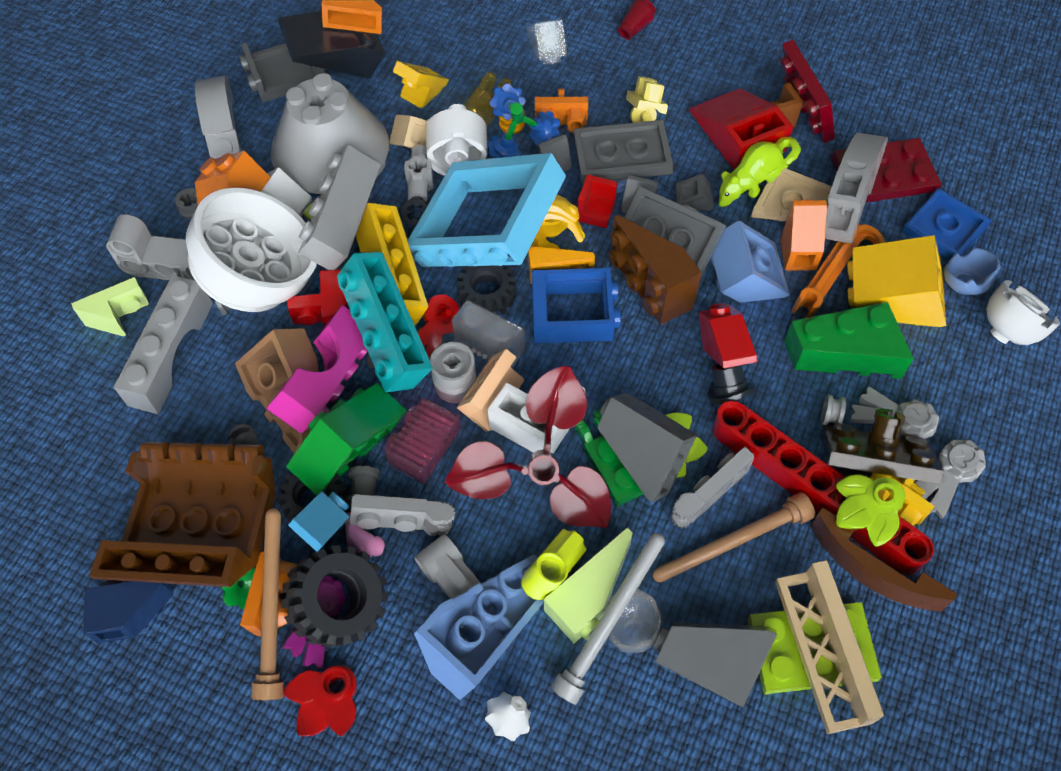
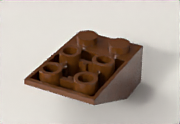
[609,215,702,325]

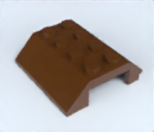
[89,442,276,587]

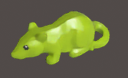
[718,137,801,207]

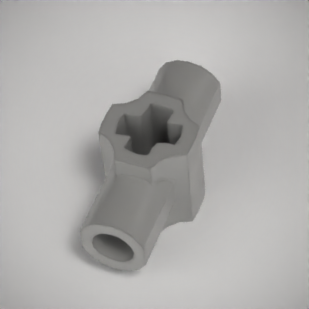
[404,145,434,202]

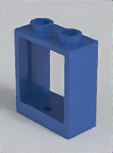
[532,268,620,343]

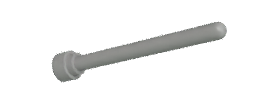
[550,533,665,705]

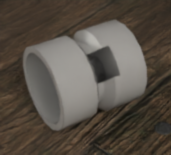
[430,342,477,404]

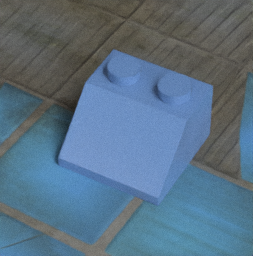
[710,220,790,303]

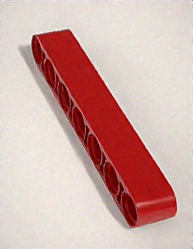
[712,401,934,575]

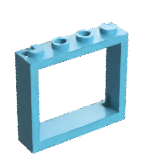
[408,153,566,267]

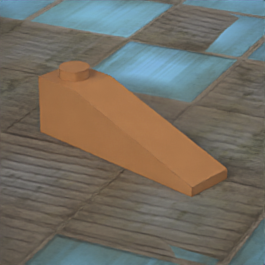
[235,328,319,454]

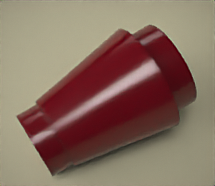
[617,0,656,40]

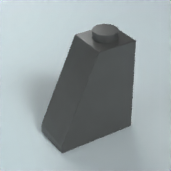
[597,393,697,502]
[653,622,777,707]

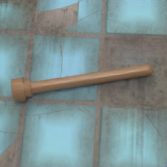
[652,492,815,582]
[251,508,284,700]

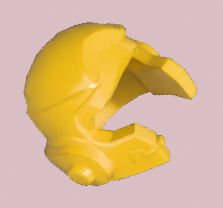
[530,195,585,249]

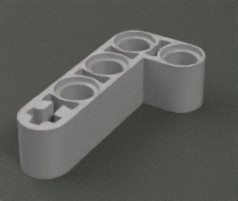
[106,215,195,281]

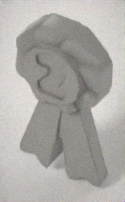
[851,387,939,439]
[915,440,986,519]

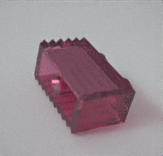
[385,398,461,484]

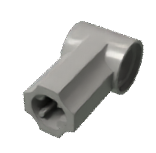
[414,534,480,599]

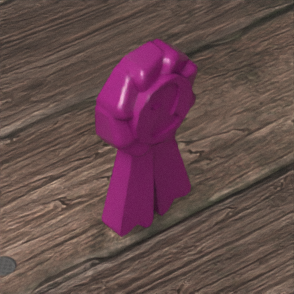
[281,575,346,668]

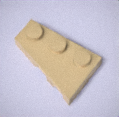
[751,169,832,221]

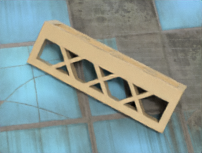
[775,560,884,735]

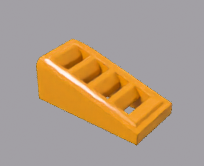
[528,247,595,284]

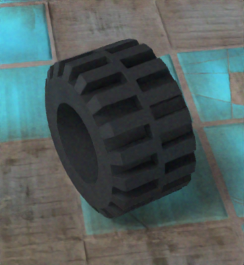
[281,545,388,647]

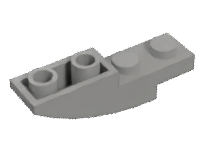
[825,132,888,244]

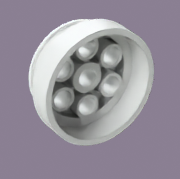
[186,188,317,312]

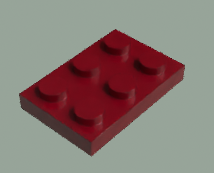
[780,39,835,143]
[831,138,941,203]

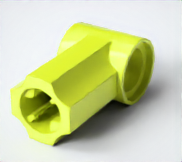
[521,529,587,600]

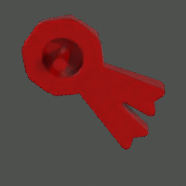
[417,294,461,360]

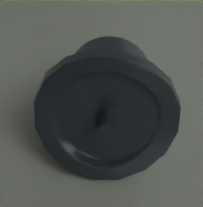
[707,363,756,404]

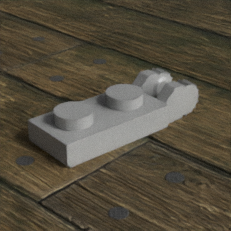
[671,447,754,528]
[349,494,455,536]

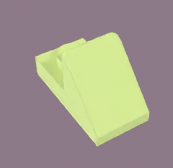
[71,277,149,336]

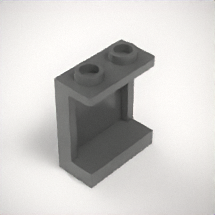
[239,42,326,102]

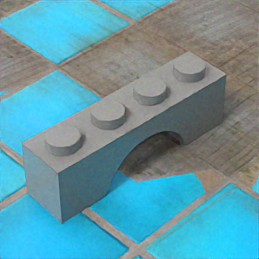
[114,275,213,414]

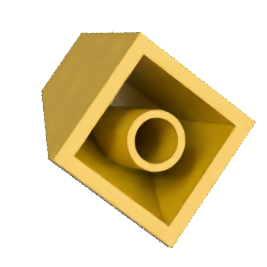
[847,235,946,327]

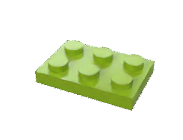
[748,602,882,695]

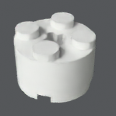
[426,104,488,176]

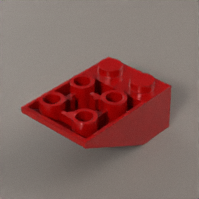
[689,88,793,170]

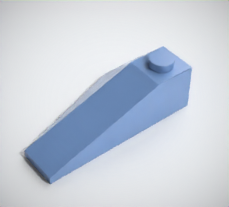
[414,554,544,700]

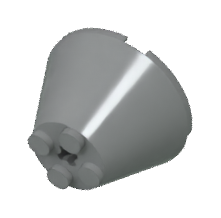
[270,73,390,194]

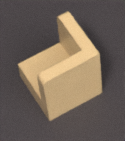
[389,115,427,149]

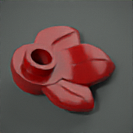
[283,665,357,737]

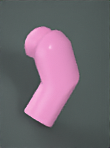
[345,512,385,558]

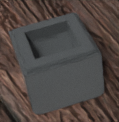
[537,135,572,172]
[675,174,714,210]
[621,175,658,213]

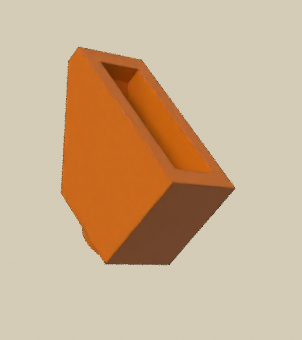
[322,0,382,34]

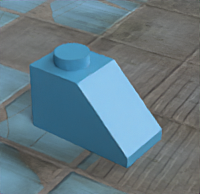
[288,491,349,551]

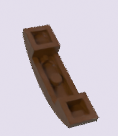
[811,508,958,611]

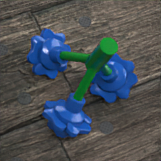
[487,83,560,159]

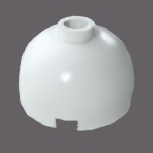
[986,280,1060,345]

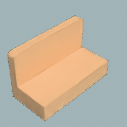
[457,349,524,432]

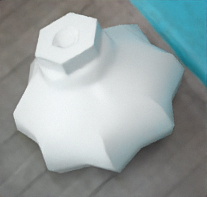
[485,692,531,741]

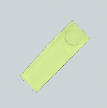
[544,528,633,644]

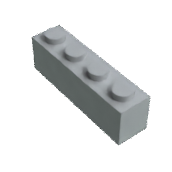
[298,145,381,270]

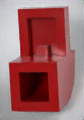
[287,269,350,325]

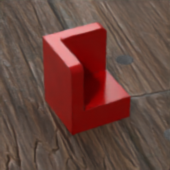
[578,174,617,229]

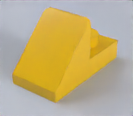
[393,61,449,108]

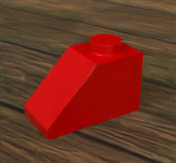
[699,303,757,368]

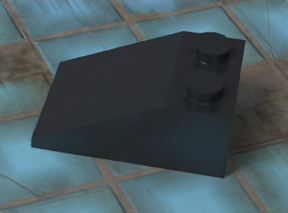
[278,11,385,79]

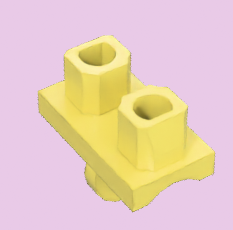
[626,76,668,123]

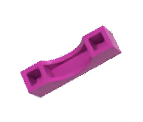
[266,305,368,434]

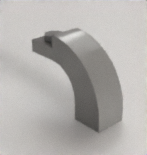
[195,75,241,159]

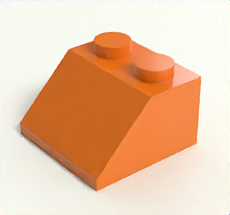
[195,151,271,205]

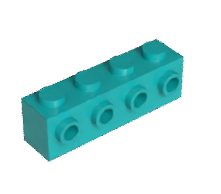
[336,252,433,393]

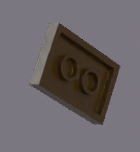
[821,408,944,484]

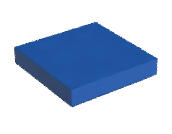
[902,188,992,261]

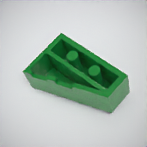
[784,302,914,379]
[286,383,407,496]

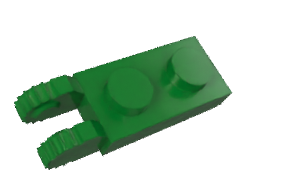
[574,410,644,507]

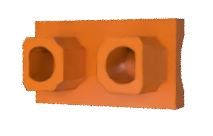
[535,88,588,132]

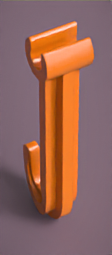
[792,224,885,318]

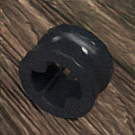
[402,198,428,227]

